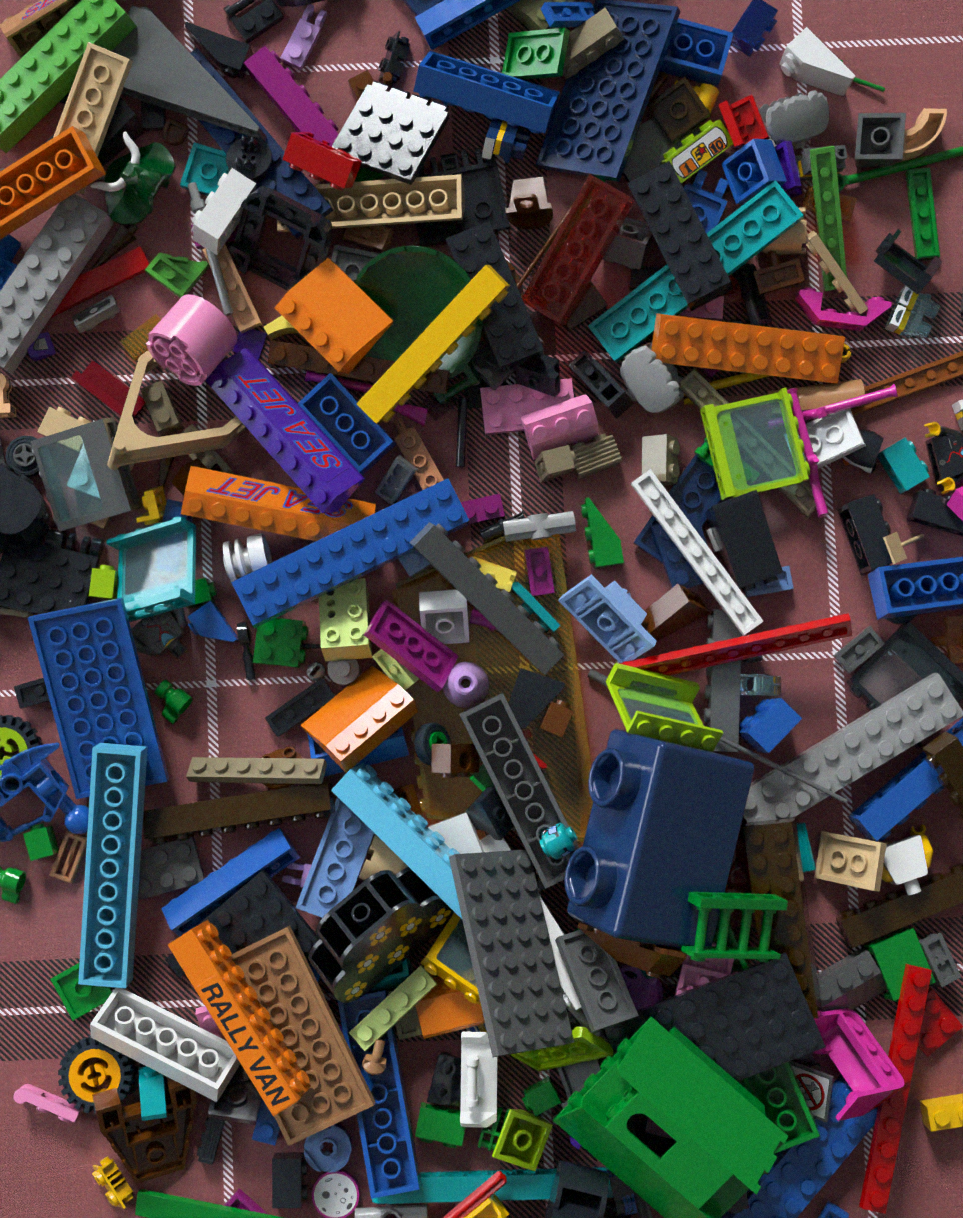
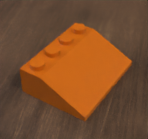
[274,258,394,374]
[301,666,418,773]

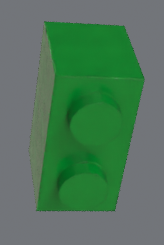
[415,1102,466,1148]

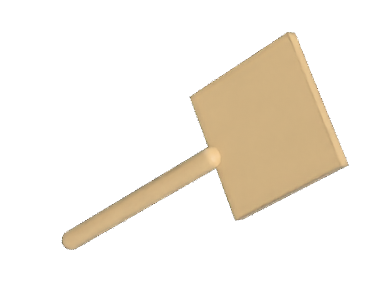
[883,532,924,564]

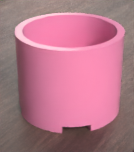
[146,295,237,386]

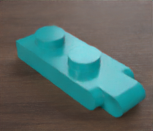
[511,582,560,633]

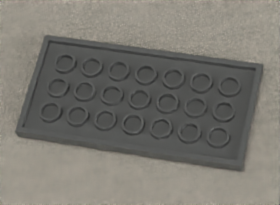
[449,850,574,1058]

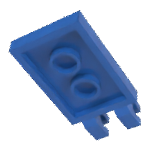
[658,169,728,250]

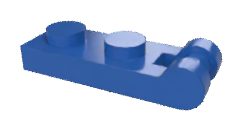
[541,2,595,27]

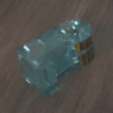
[740,674,781,696]

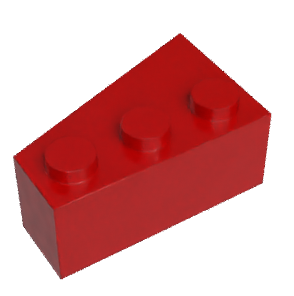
[282,132,362,191]

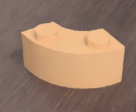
[896,108,947,163]

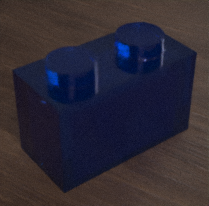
[731,0,778,57]

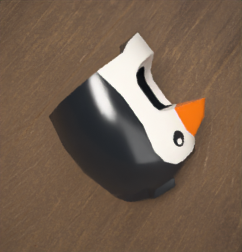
[842,428,884,474]

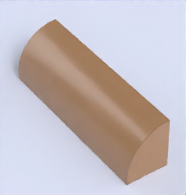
[767,379,865,418]

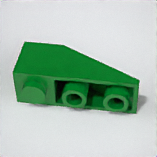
[581,497,624,569]

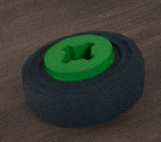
[414,723,451,766]

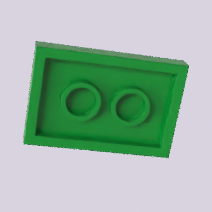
[502,27,570,80]

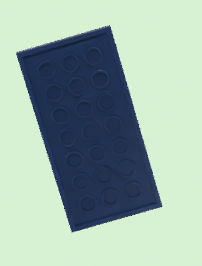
[536,0,681,182]

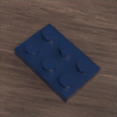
[651,512,708,589]

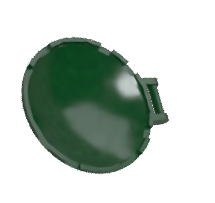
[355,246,483,405]

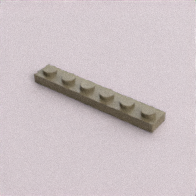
[186,757,327,784]

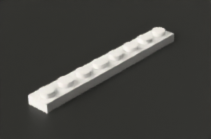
[631,469,763,636]

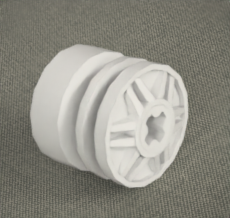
[223,533,273,586]

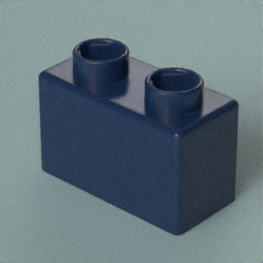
[564,729,754,949]

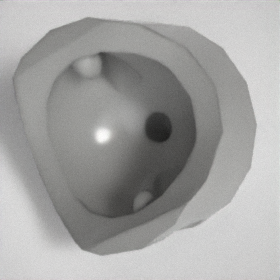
[327,659,360,685]

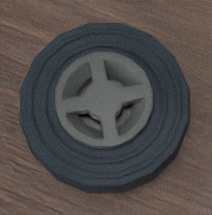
[5,435,39,477]

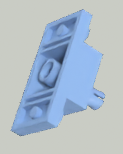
[559,574,657,663]

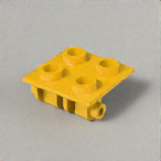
[92,1156,134,1209]

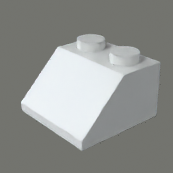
[419,590,469,644]

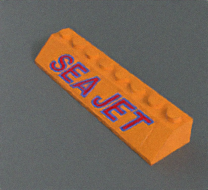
[181,466,376,541]

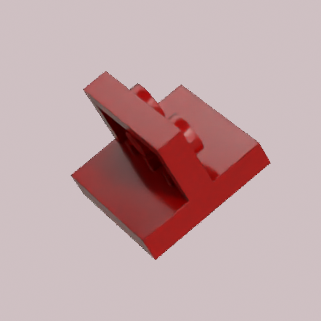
[718,94,770,150]

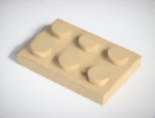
[815,831,887,892]

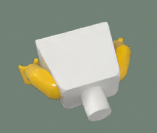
[882,825,933,895]

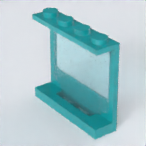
[106,517,196,622]

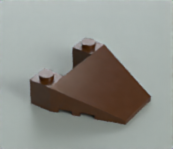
[92,1075,197,1184]

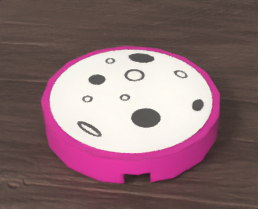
[312,1169,360,1218]

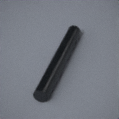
[456,397,468,467]

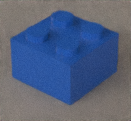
[721,139,787,205]

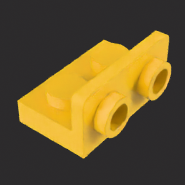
[136,486,167,525]

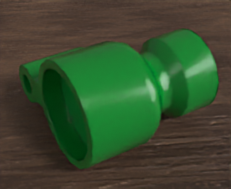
[154,679,193,725]
[0,866,26,904]

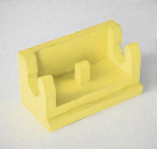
[473,557,517,594]

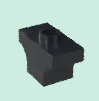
[515,354,560,397]
[466,787,514,840]

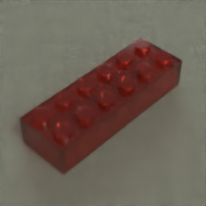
[522,174,635,326]

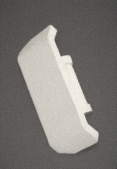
[460,1032,498,1128]

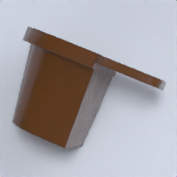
[506,177,553,229]

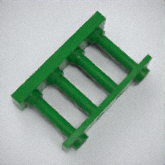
[681,892,788,962]

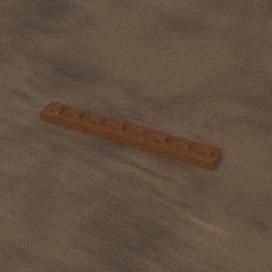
[268,340,450,394]

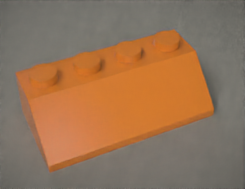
[415,968,485,1039]

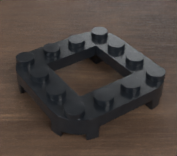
[229,186,332,293]

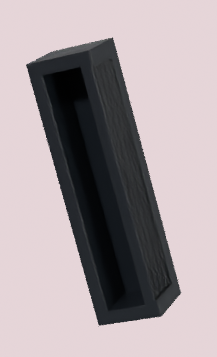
[197,1117,225,1165]

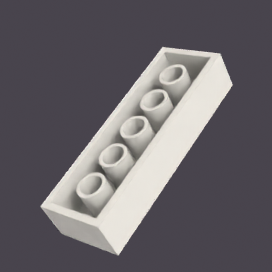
[90,988,241,1102]

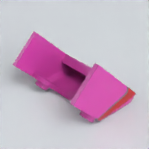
[813,1008,904,1121]

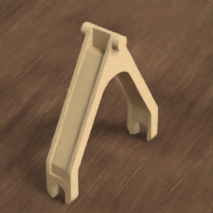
[107,350,246,470]

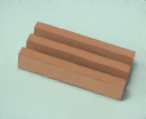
[49,831,87,884]

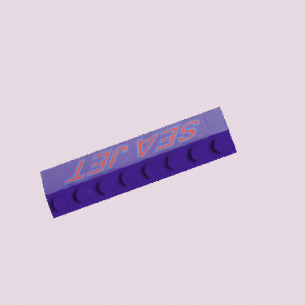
[206,348,365,513]

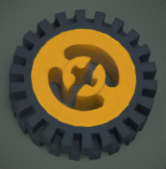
[58,1035,137,1113]

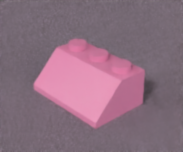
[520,394,599,460]

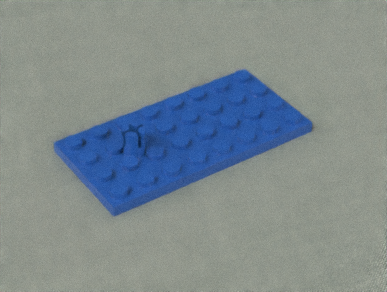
[28,597,169,799]

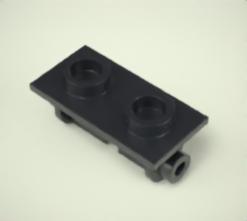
[378,31,410,83]

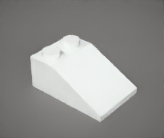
[779,27,855,96]

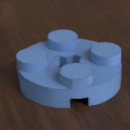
[304,1124,352,1173]

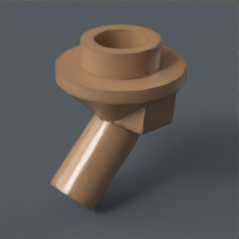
[362,1039,386,1075]

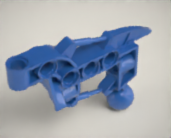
[0,743,89,842]

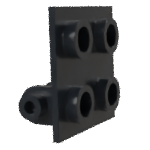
[427,1052,461,1107]

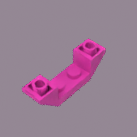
[795,287,892,331]

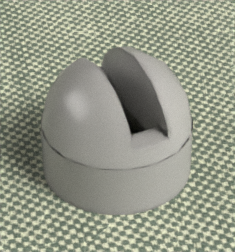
[306,662,326,681]

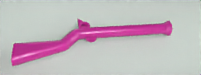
[305,370,428,426]
[766,384,898,430]
[787,388,828,518]

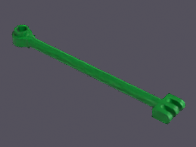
[837,146,963,193]

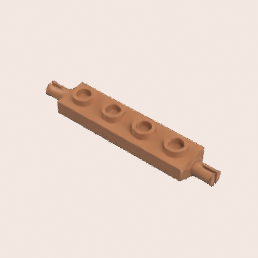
[393,418,444,490]

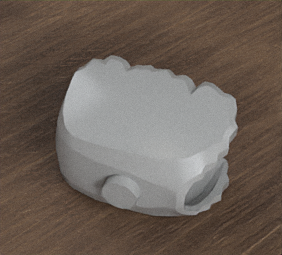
[759,90,829,149]
[620,342,684,413]

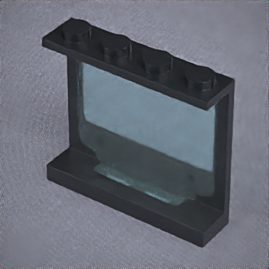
[846,622,963,748]

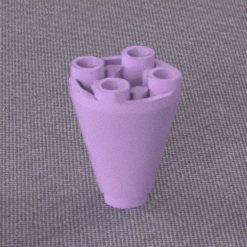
[443,661,489,708]

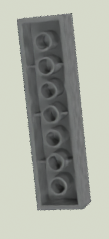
[460,692,579,889]

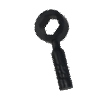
[237,622,256,680]

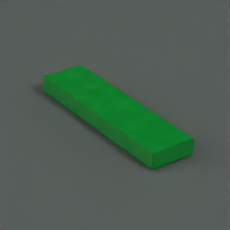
[905,168,940,261]

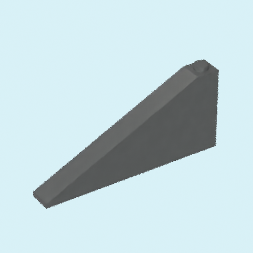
[111,5,267,141]

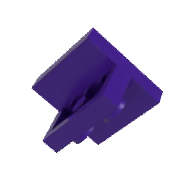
[774,141,802,197]

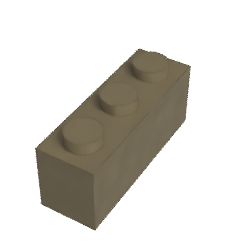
[563,8,624,79]

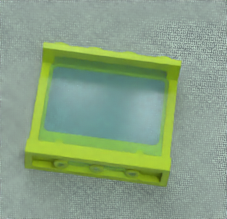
[700,388,810,501]
[605,663,723,752]

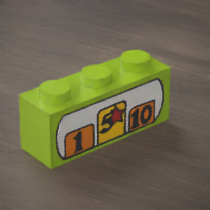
[659,119,733,183]

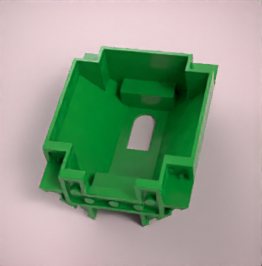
[553,1017,788,1218]

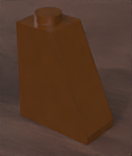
[641,584,710,641]

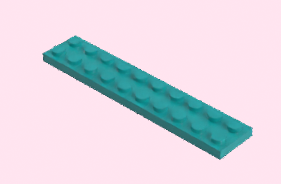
[588,180,804,363]

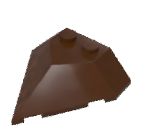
[578,923,687,978]

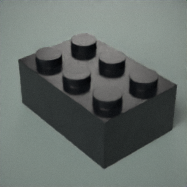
[837,494,893,574]

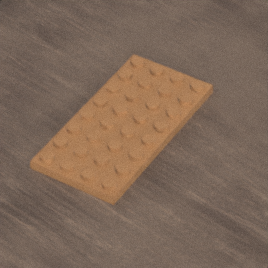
[231,926,376,1146]

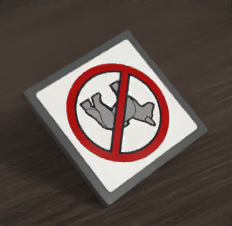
[790,1061,834,1123]

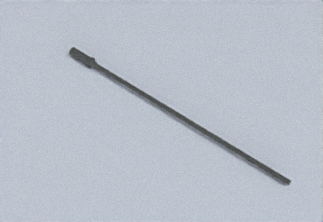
[587,669,848,804]

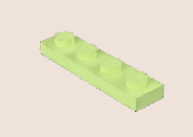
[349,966,438,1051]

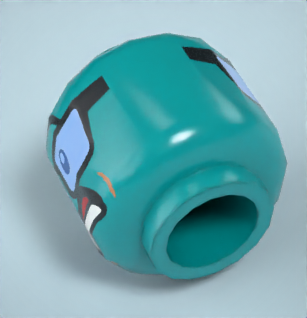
[540,823,578,859]

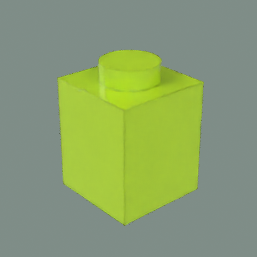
[89,565,118,600]

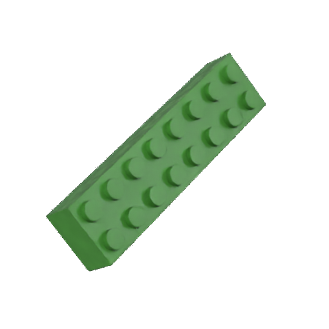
[0,0,137,153]

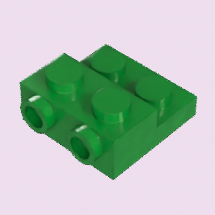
[253,618,309,668]

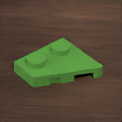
[145,253,210,298]

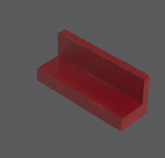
[71,361,146,420]

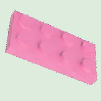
[480,378,574,435]

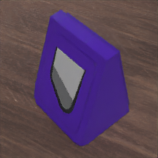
[27,332,56,361]

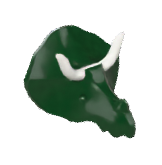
[90,132,176,225]

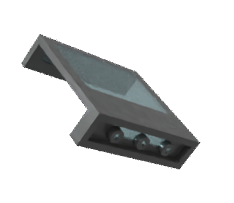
[30,417,142,532]

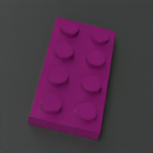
[364,599,458,692]

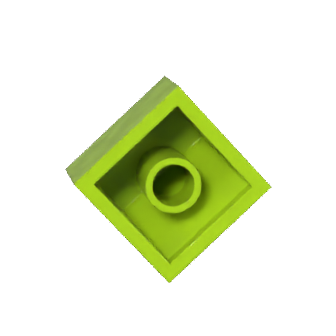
[492,1109,553,1171]

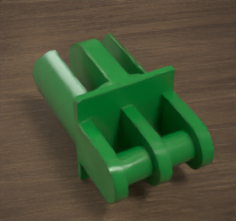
[478,1107,510,1152]

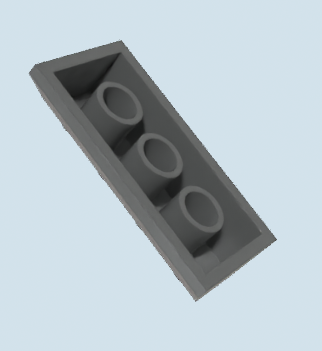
[817,948,887,1012]

